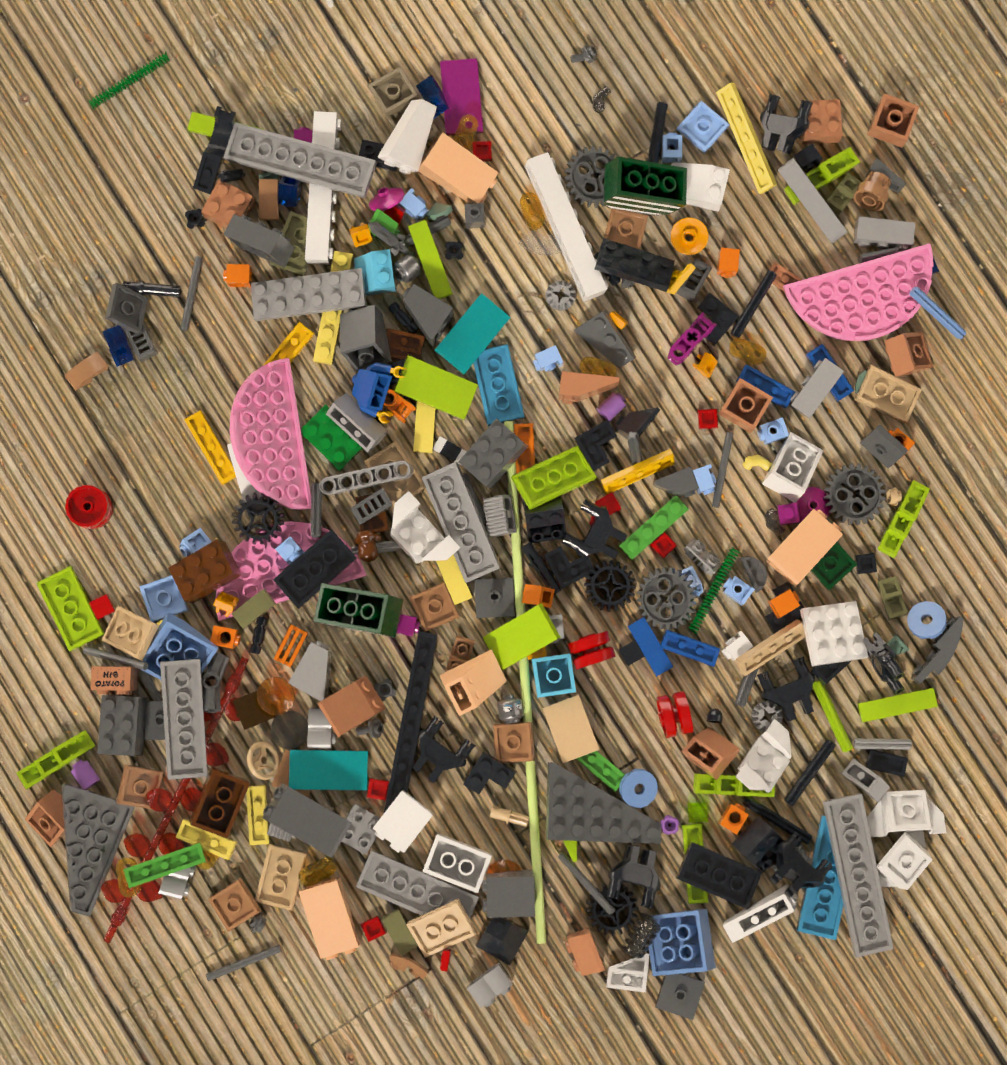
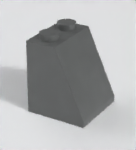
[403,284,454,347]
[340,305,392,372]
[482,869,535,918]

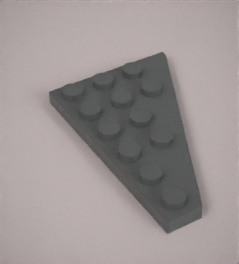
[546,762,661,844]
[62,783,134,917]

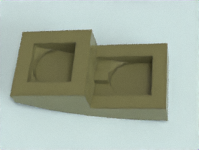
[826,173,861,215]
[877,576,908,621]
[232,588,276,629]
[382,909,418,956]

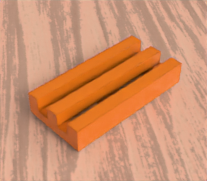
[274,625,309,667]

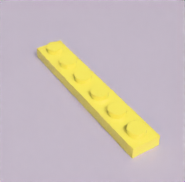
[716,83,777,194]
[313,251,353,365]

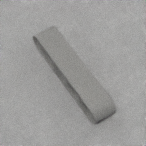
[778,158,848,244]
[319,461,414,495]

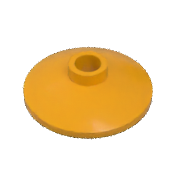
[670,218,708,255]

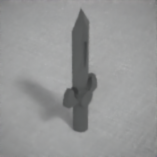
[368,222,416,257]

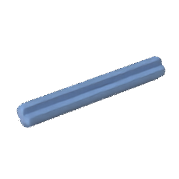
[909,287,966,339]

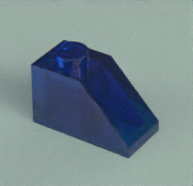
[278,176,303,207]

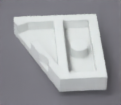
[606,953,649,992]

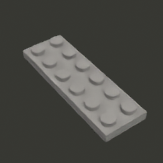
[251,268,366,321]
[422,462,501,583]
[160,659,208,780]
[356,850,479,918]

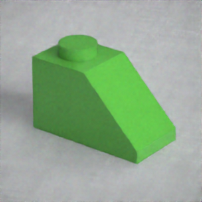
[368,209,401,241]

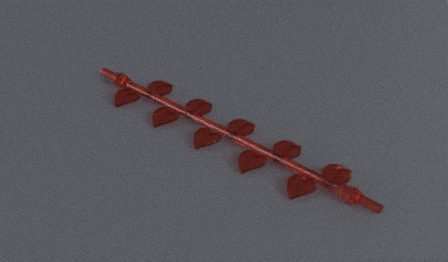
[101,657,249,943]

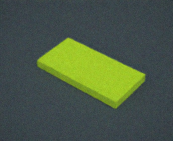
[394,355,478,420]
[511,445,597,510]
[36,566,105,652]
[483,603,561,670]

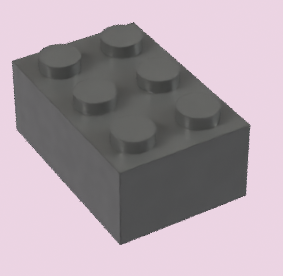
[223,214,295,268]
[458,418,529,489]
[97,695,147,756]

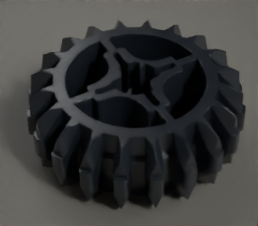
[232,492,285,545]
[584,560,636,612]
[585,882,639,936]

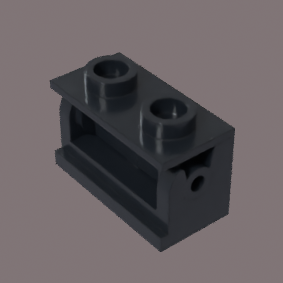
[359,139,397,172]

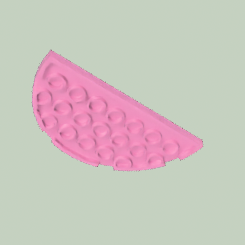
[783,243,933,341]
[230,358,311,510]
[216,521,367,621]

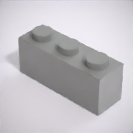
[853,216,915,251]
[790,358,844,419]
[326,393,388,452]

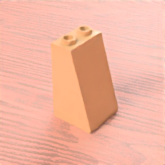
[418,133,498,204]
[766,509,843,587]
[299,877,360,960]

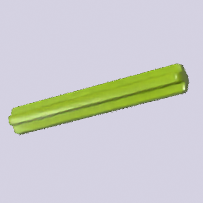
[812,680,853,752]

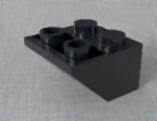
[522,496,566,543]
[732,816,785,874]

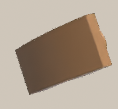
[259,179,279,220]
[65,352,108,391]
[445,635,475,672]
[389,953,429,979]

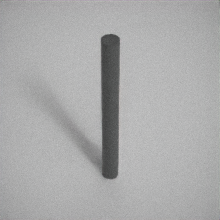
[180,256,203,331]
[712,432,733,508]
[83,646,148,670]
[558,852,615,915]
[206,945,282,981]

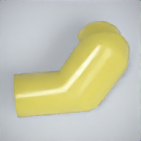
[743,455,772,471]

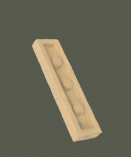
[736,619,805,676]

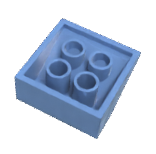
[138,612,218,680]
[644,908,716,976]

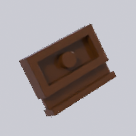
[387,328,425,360]
[355,494,389,533]

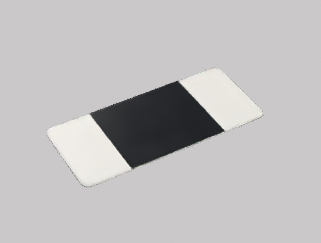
[433,437,467,466]

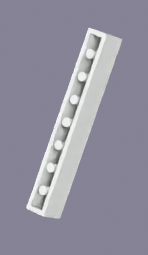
[305,111,341,265]
[525,152,608,302]

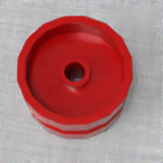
[65,485,113,530]
[568,631,616,670]
[656,691,693,738]

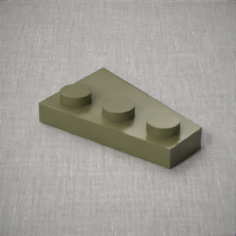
[270,211,307,276]

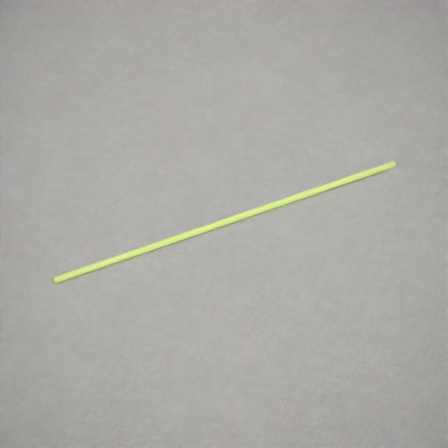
[504,421,547,944]

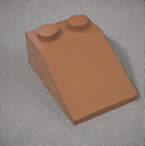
[558,371,620,405]
[317,676,386,737]

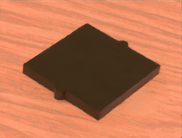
[232,688,276,730]

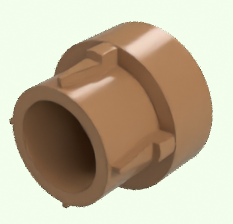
[854,171,891,212]

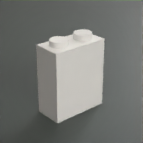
[373,790,433,853]

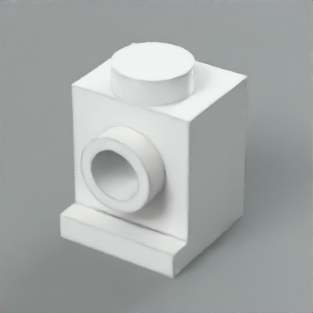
[721,631,753,661]

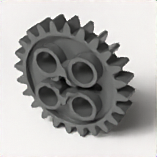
[564,146,615,208]
[823,463,886,526]
[637,567,698,630]

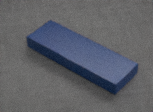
[806,344,854,402]
[736,364,795,409]
[627,617,673,677]
[659,629,720,667]

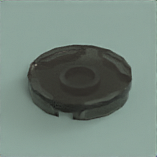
[271,711,308,749]

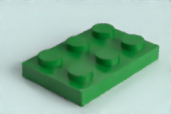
[301,404,363,471]

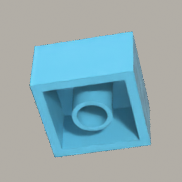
[531,653,576,698]

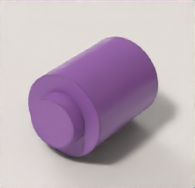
[596,392,626,422]
[71,760,101,790]

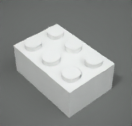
[423,833,492,893]

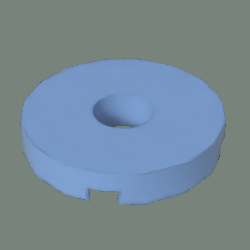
[907,601,947,639]
[619,769,658,808]

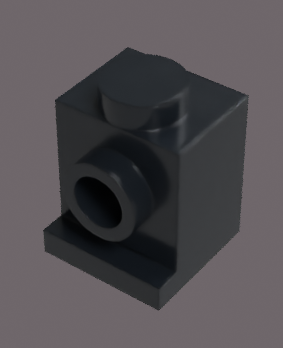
[792,143,823,172]

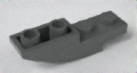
[911,616,963,684]

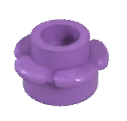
[660,815,679,835]

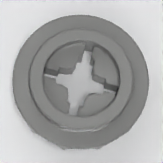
[546,280,576,311]
[751,701,783,732]

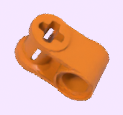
[383,389,416,423]

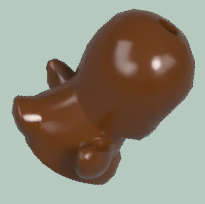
[354,530,382,562]

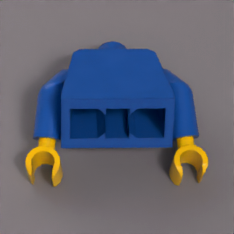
[352,363,407,423]

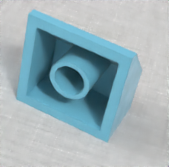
[354,249,396,296]

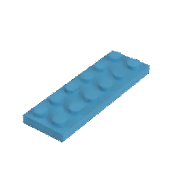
[797,815,843,940]

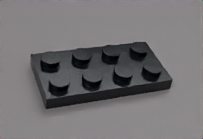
[594,238,675,292]
[273,529,357,609]
[676,842,762,910]

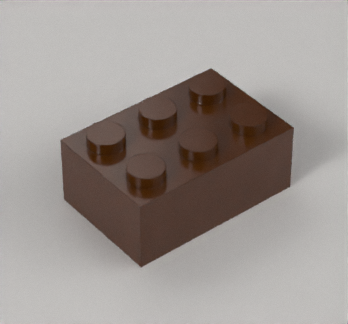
[168,539,242,603]
[189,767,250,838]

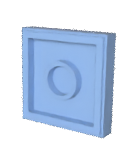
[676,100,730,154]
[139,575,189,622]

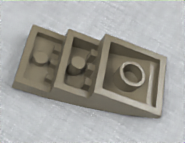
[368,67,439,141]

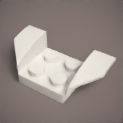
[390,491,460,564]
[736,719,791,793]
[867,790,946,837]
[877,830,932,890]

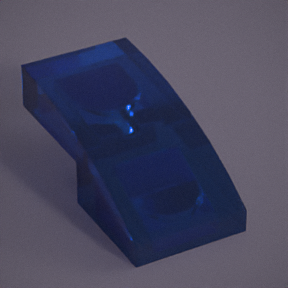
[416,75,449,119]
[102,325,135,367]

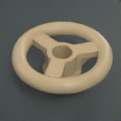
[247,742,280,780]

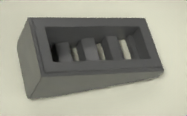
[866,158,906,193]
[677,259,712,302]
[124,324,158,362]
[350,488,393,525]

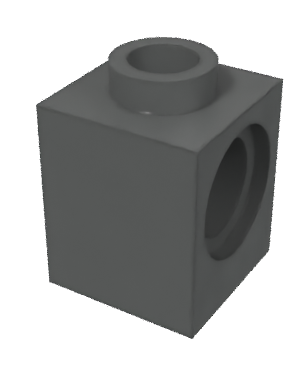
[464,203,485,229]

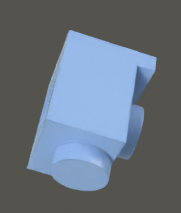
[662,133,682,163]
[399,188,429,222]
[533,345,563,372]
[757,417,789,445]
[692,464,716,495]
[275,537,304,565]
[723,576,755,606]

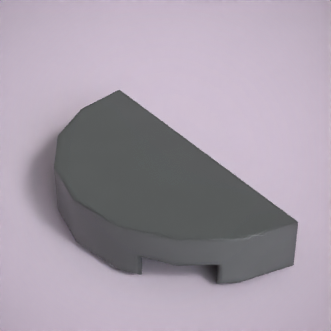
[740,556,768,593]

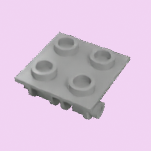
[684,538,721,575]
[341,804,380,855]

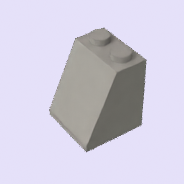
[288,640,332,701]

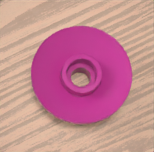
[369,187,405,211]
[793,487,831,521]

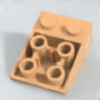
[439,649,507,716]

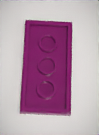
[440,58,483,136]

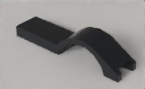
[193,106,236,194]

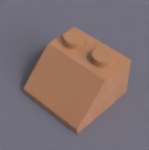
[884,332,934,377]
[25,789,65,847]
[565,928,605,976]

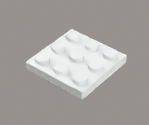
[800,601,868,666]

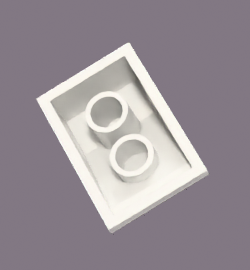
[672,162,730,212]
[762,432,823,503]

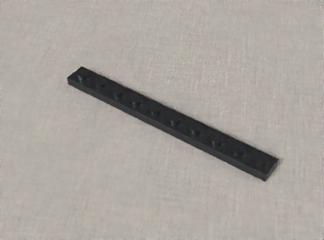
[384,631,438,813]

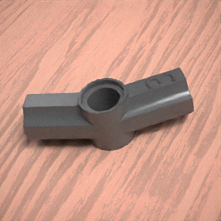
[202,653,230,713]

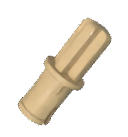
[490,805,529,827]

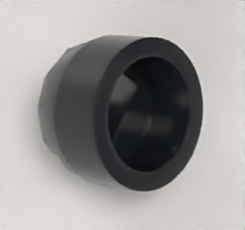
[707,708,723,723]

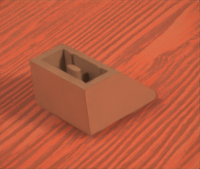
[682,727,740,780]

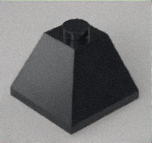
[615,407,660,439]
[476,917,529,965]

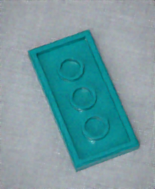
[435,293,511,374]
[289,750,368,790]

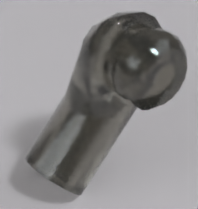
[592,86,611,113]
[765,508,786,537]

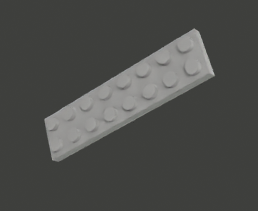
[223,122,377,198]
[822,793,894,958]

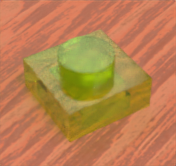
[687,802,708,823]

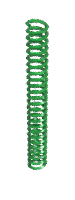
[89,51,170,109]
[688,547,740,634]

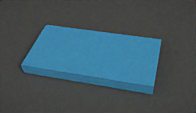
[473,344,525,426]

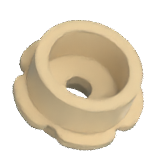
[886,487,902,506]

